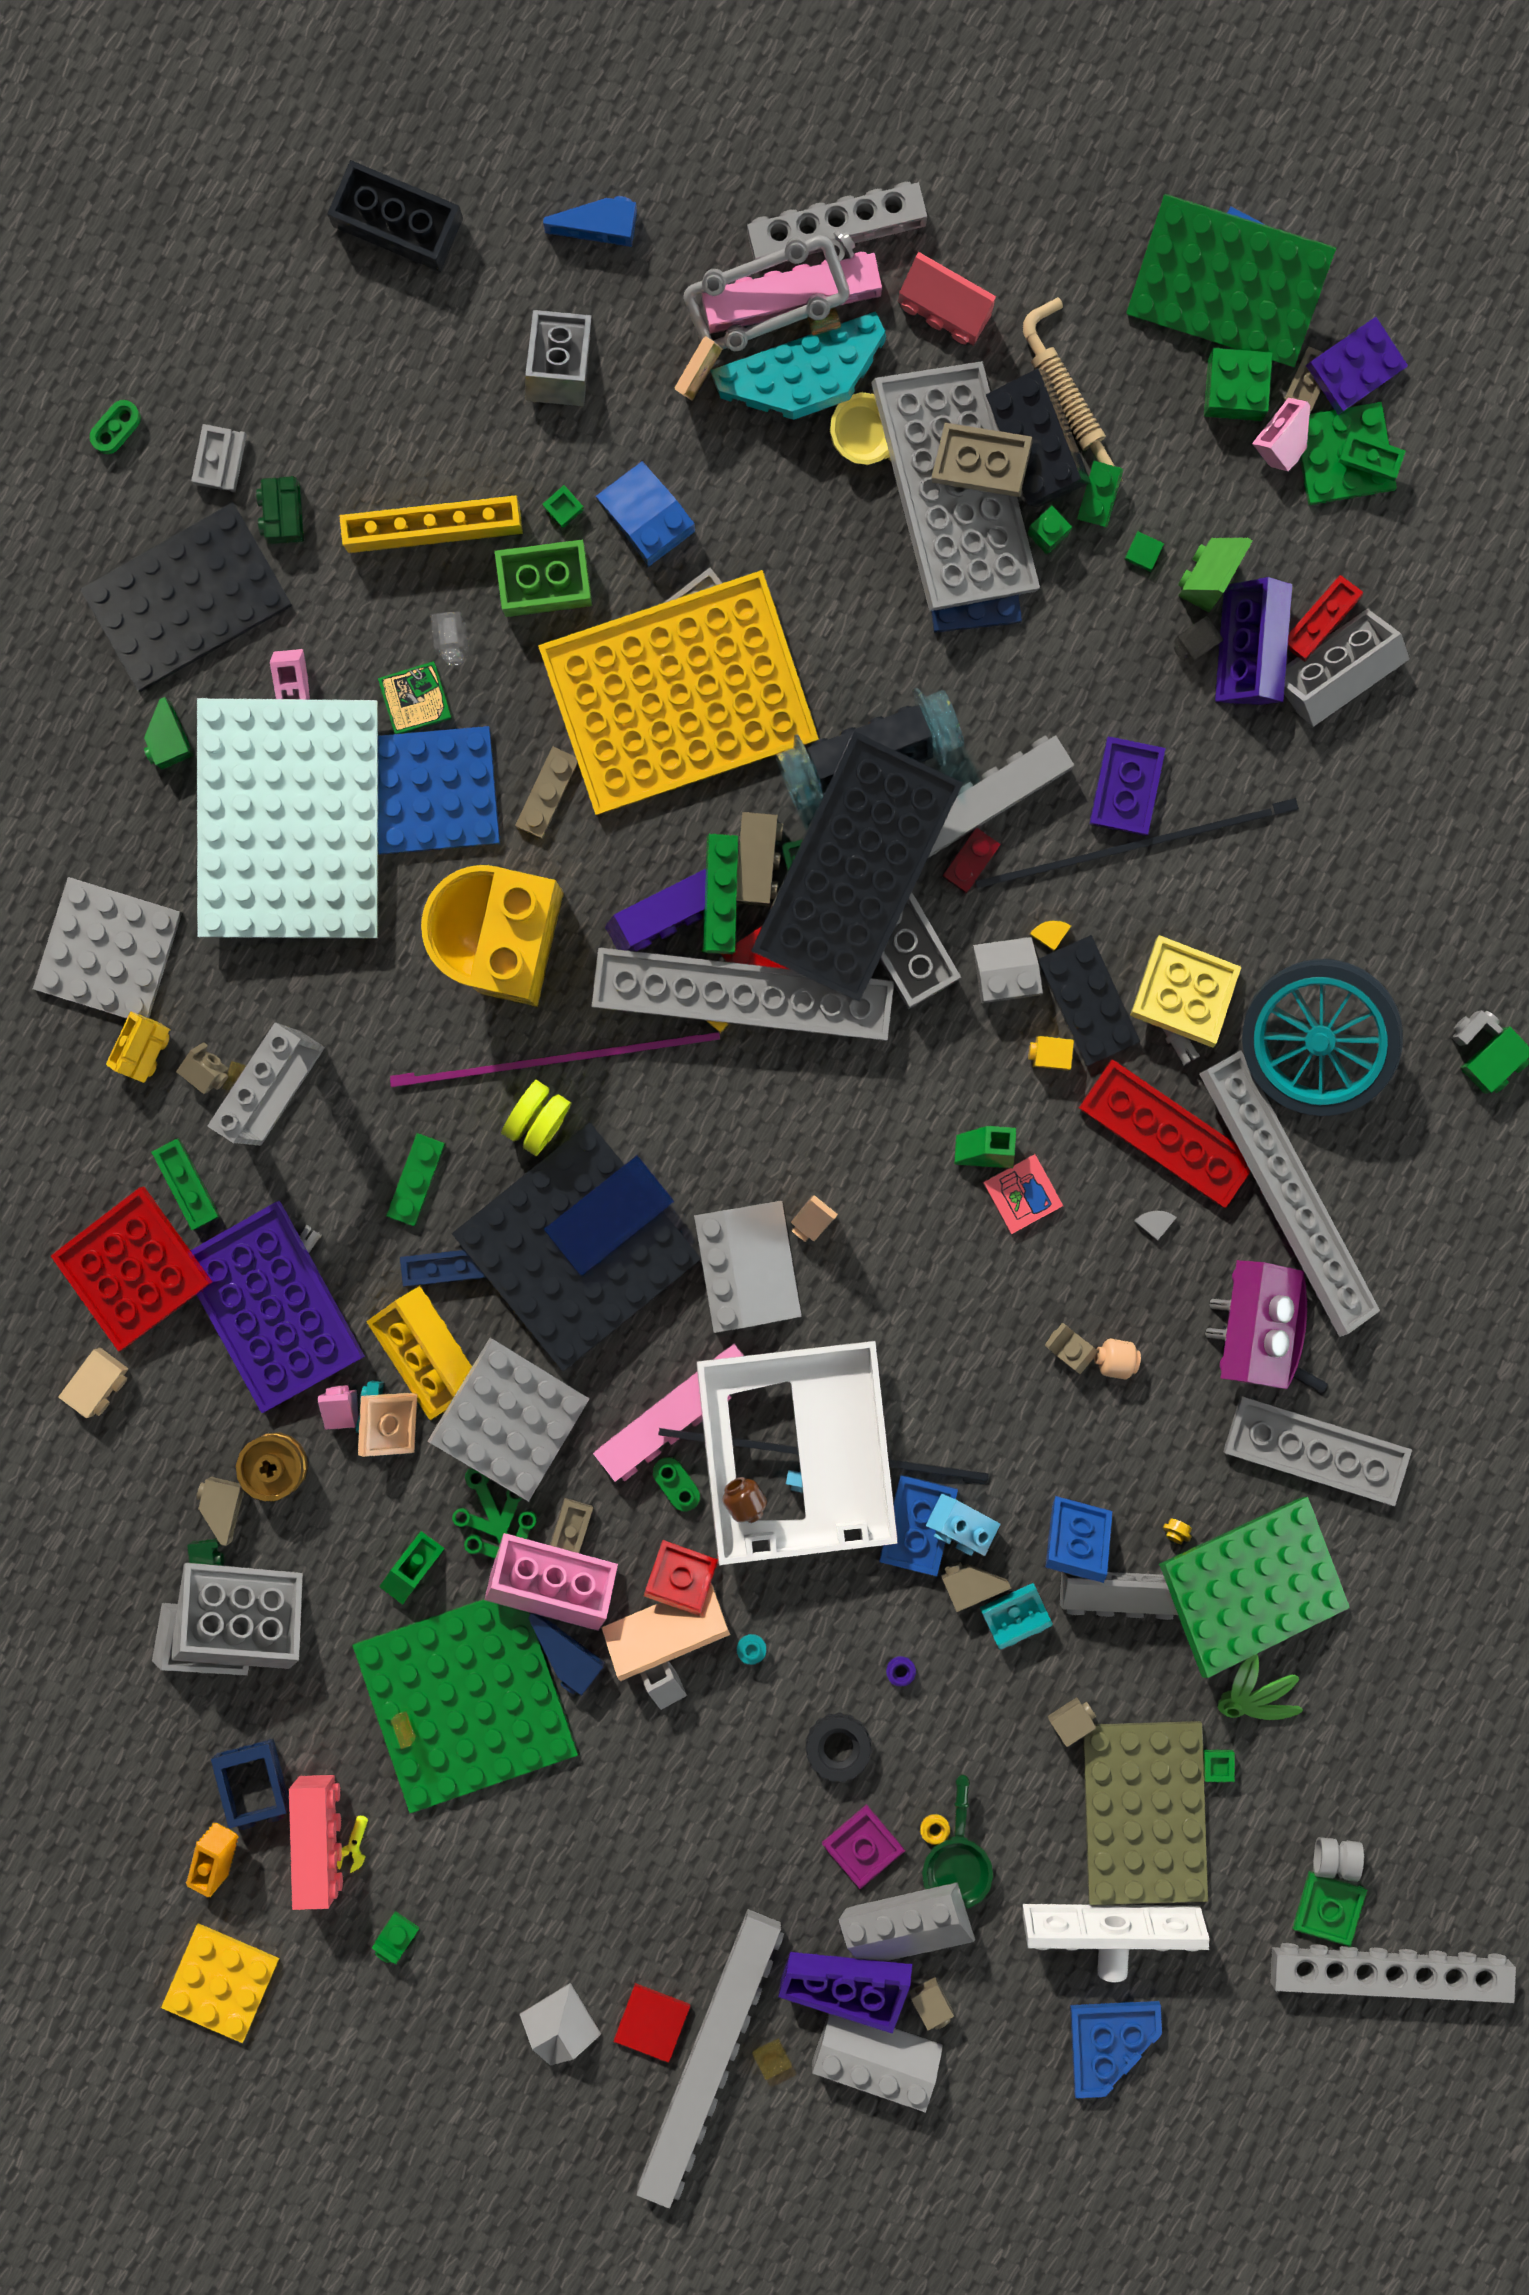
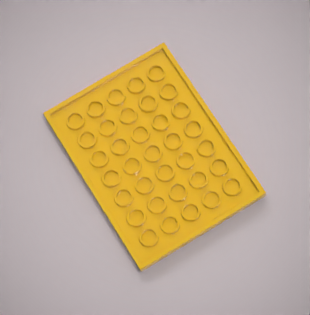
[538,570,819,815]

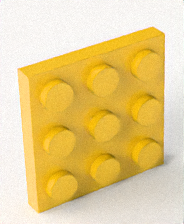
[161,1923,280,2043]

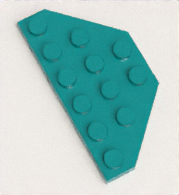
[710,311,887,420]

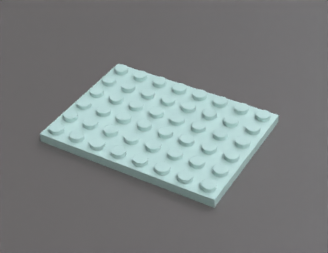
[197,698,378,938]

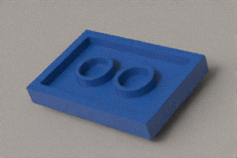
[879,1475,958,1576]
[1045,1496,1113,1583]

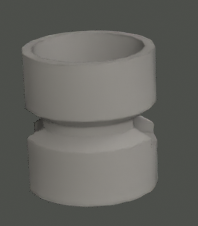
[1313,1837,1364,1882]

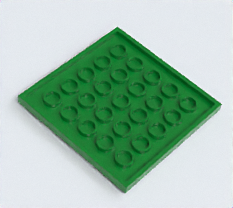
[352,1598,578,1813]

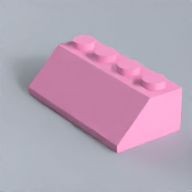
[484,1533,618,1631]

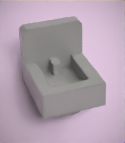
[1452,1010,1503,1046]

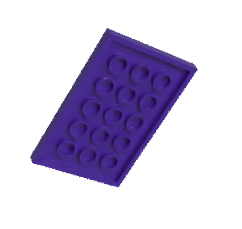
[190,1201,365,1413]

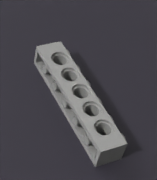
[747,182,927,260]

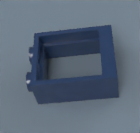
[211,1739,289,1830]

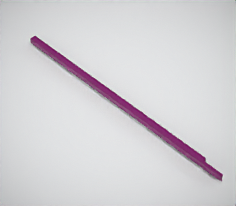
[390,1032,720,1087]

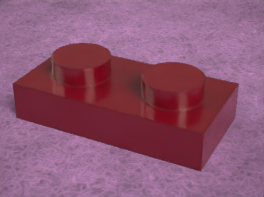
[942,828,1001,893]

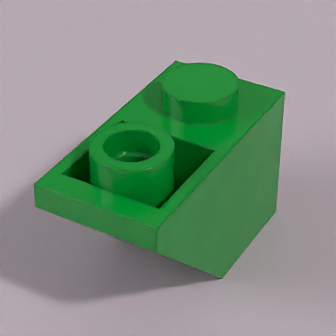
[954,1126,1016,1168]

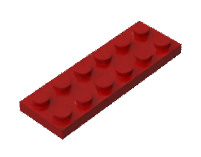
[1078,1059,1251,1208]

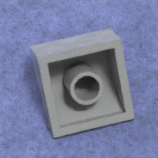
[973,937,1043,1003]

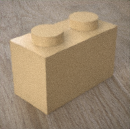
[59,1348,128,1418]

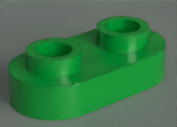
[90,400,141,454]
[653,1457,700,1511]

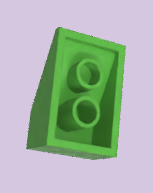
[1178,538,1253,613]

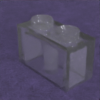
[431,611,470,665]

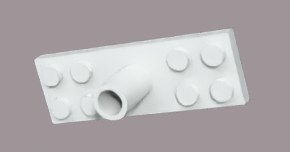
[1023,1904,1209,1982]

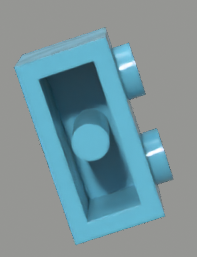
[926,1494,1000,1556]

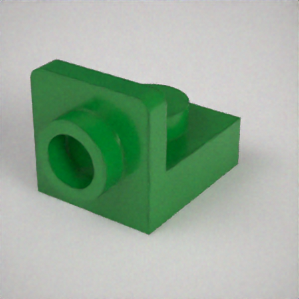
[372,1911,420,1964]

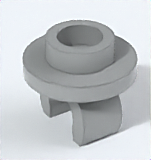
[831,230,855,261]

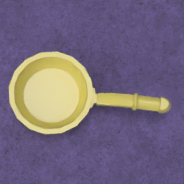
[830,392,891,465]

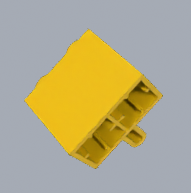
[421,865,564,1007]

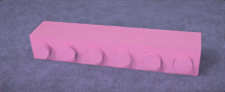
[702,252,882,334]
[593,1343,744,1482]

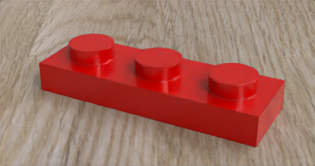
[1287,575,1363,662]

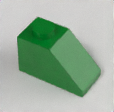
[144,697,194,769]
[379,1531,445,1605]

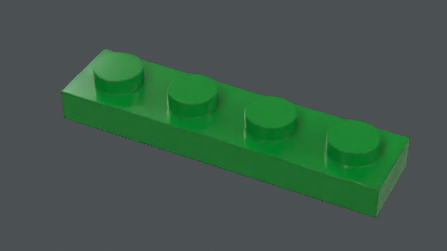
[703,833,738,954]

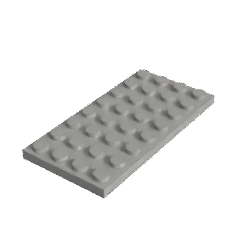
[871,361,1040,611]

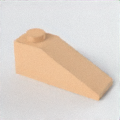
[791,1195,838,1242]

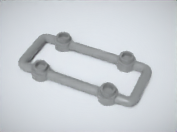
[683,235,850,351]

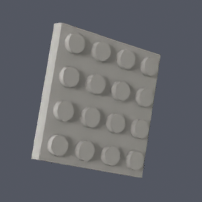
[33,877,182,1018]
[427,1338,589,1502]

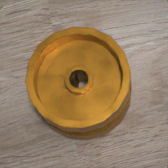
[236,1432,308,1501]

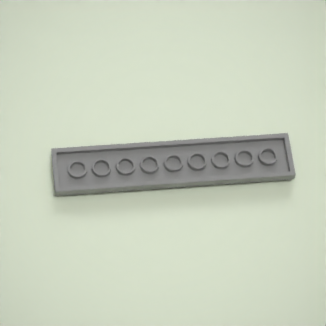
[592,948,894,1041]
[1199,1051,1380,1337]

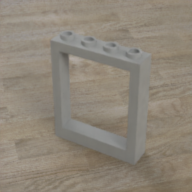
[208,1022,325,1146]

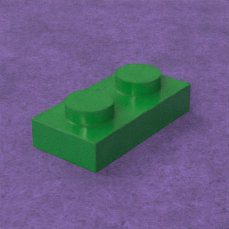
[1338,431,1406,482]
[1077,461,1124,527]

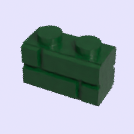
[256,476,304,544]

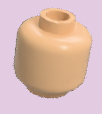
[1094,1338,1141,1379]

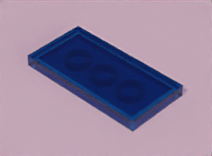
[544,1155,674,1276]

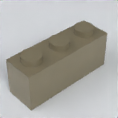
[736,812,783,906]

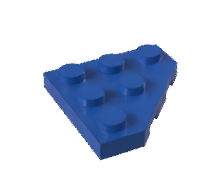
[1070,2001,1162,2098]

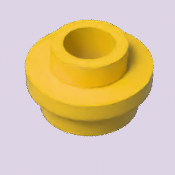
[1163,1519,1192,1544]
[920,1814,950,1845]

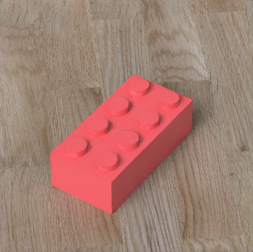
[289,1775,343,1910]

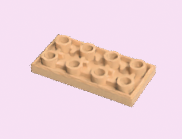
[601,1583,730,1681]

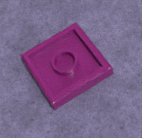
[822,1804,905,1889]

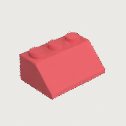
[898,252,996,346]

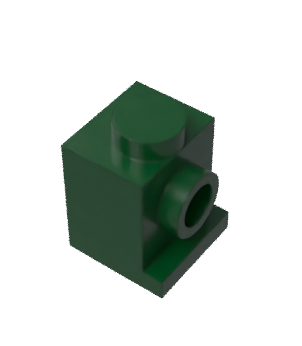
[187,1539,224,1566]

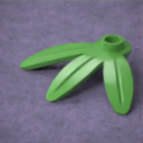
[1218,1654,1303,1720]

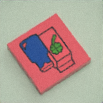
[983,1154,1063,1234]

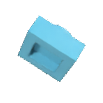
[786,1470,803,1493]

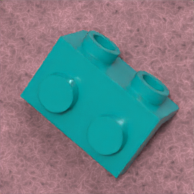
[980,1583,1053,1649]

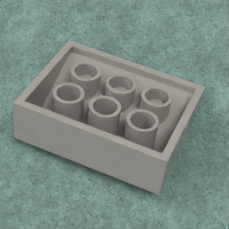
[694,1201,802,1333]
[172,1563,303,1669]

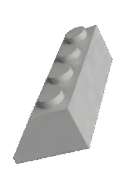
[1284,609,1410,727]
[1060,1572,1178,1620]
[839,1882,975,1961]
[812,2013,943,2113]

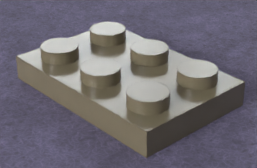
[931,423,1033,497]

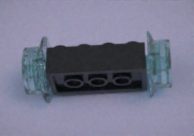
[776,687,964,810]

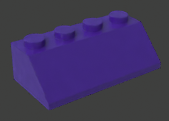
[1215,577,1292,705]

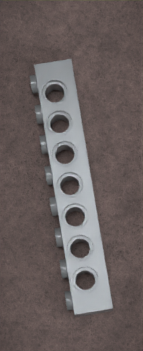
[1270,1943,1516,2003]

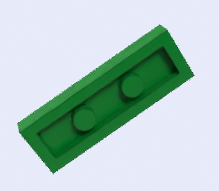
[387,1133,446,1226]
[151,1138,220,1231]

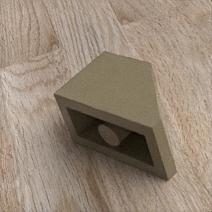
[197,1477,244,1546]
[941,1562,1011,1612]

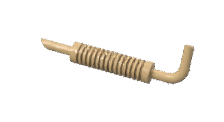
[1023,297,1123,482]

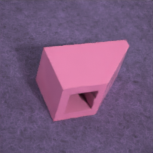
[318,1385,358,1430]

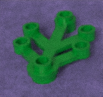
[452,1468,537,1558]

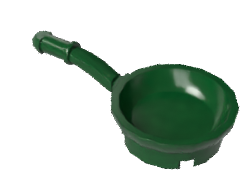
[922,1774,993,1909]

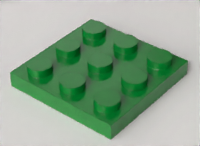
[1300,402,1397,506]

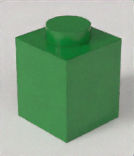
[1027,506,1072,555]

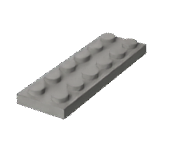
[1223,1396,1412,1506]

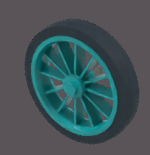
[1242,959,1403,1116]

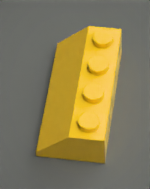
[366,1286,472,1420]

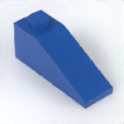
[543,196,637,247]

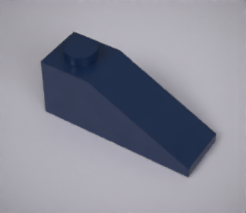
[528,1613,605,1696]

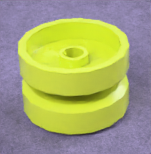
[501,1080,571,1156]

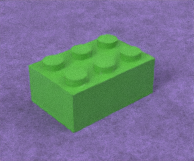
[495,540,593,617]

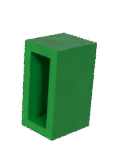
[1460,1026,1529,1094]

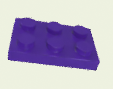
[1306,317,1408,415]
[1089,736,1166,836]

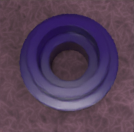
[886,1656,916,1687]

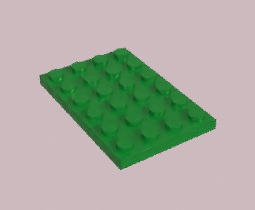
[1126,194,1337,367]
[1159,1497,1350,1678]

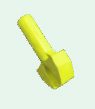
[337,1815,368,1873]

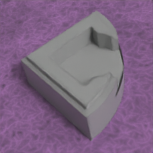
[1134,1211,1177,1240]

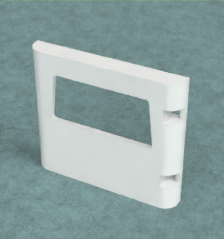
[697,1341,897,1565]

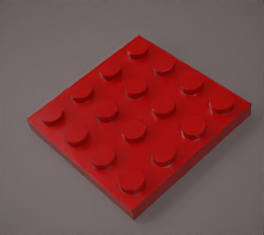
[51,1186,213,1352]

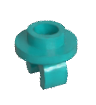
[737,1634,766,1665]

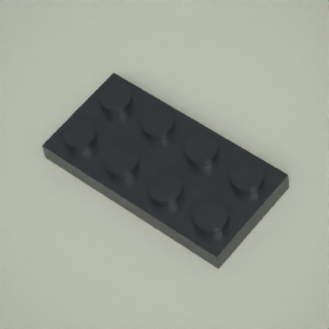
[1038,935,1141,1066]

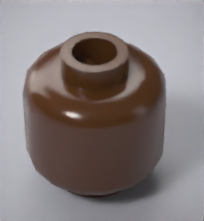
[722,1477,767,1523]

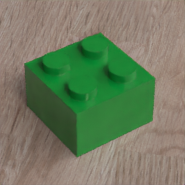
[1204,348,1273,421]

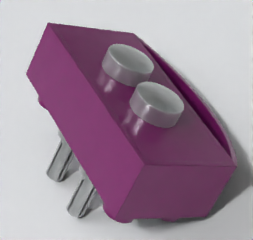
[1205,1260,1307,1389]

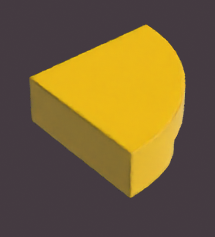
[1030,921,1071,951]

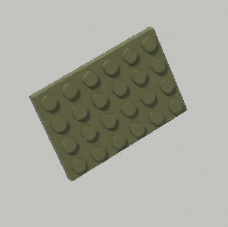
[1083,1721,1208,1905]

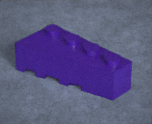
[605,869,706,952]

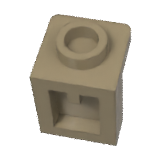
[1045,1323,1099,1374]

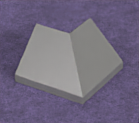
[520,1983,601,2065]

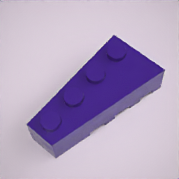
[778,1952,912,2033]

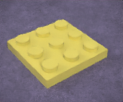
[1130,935,1241,1048]

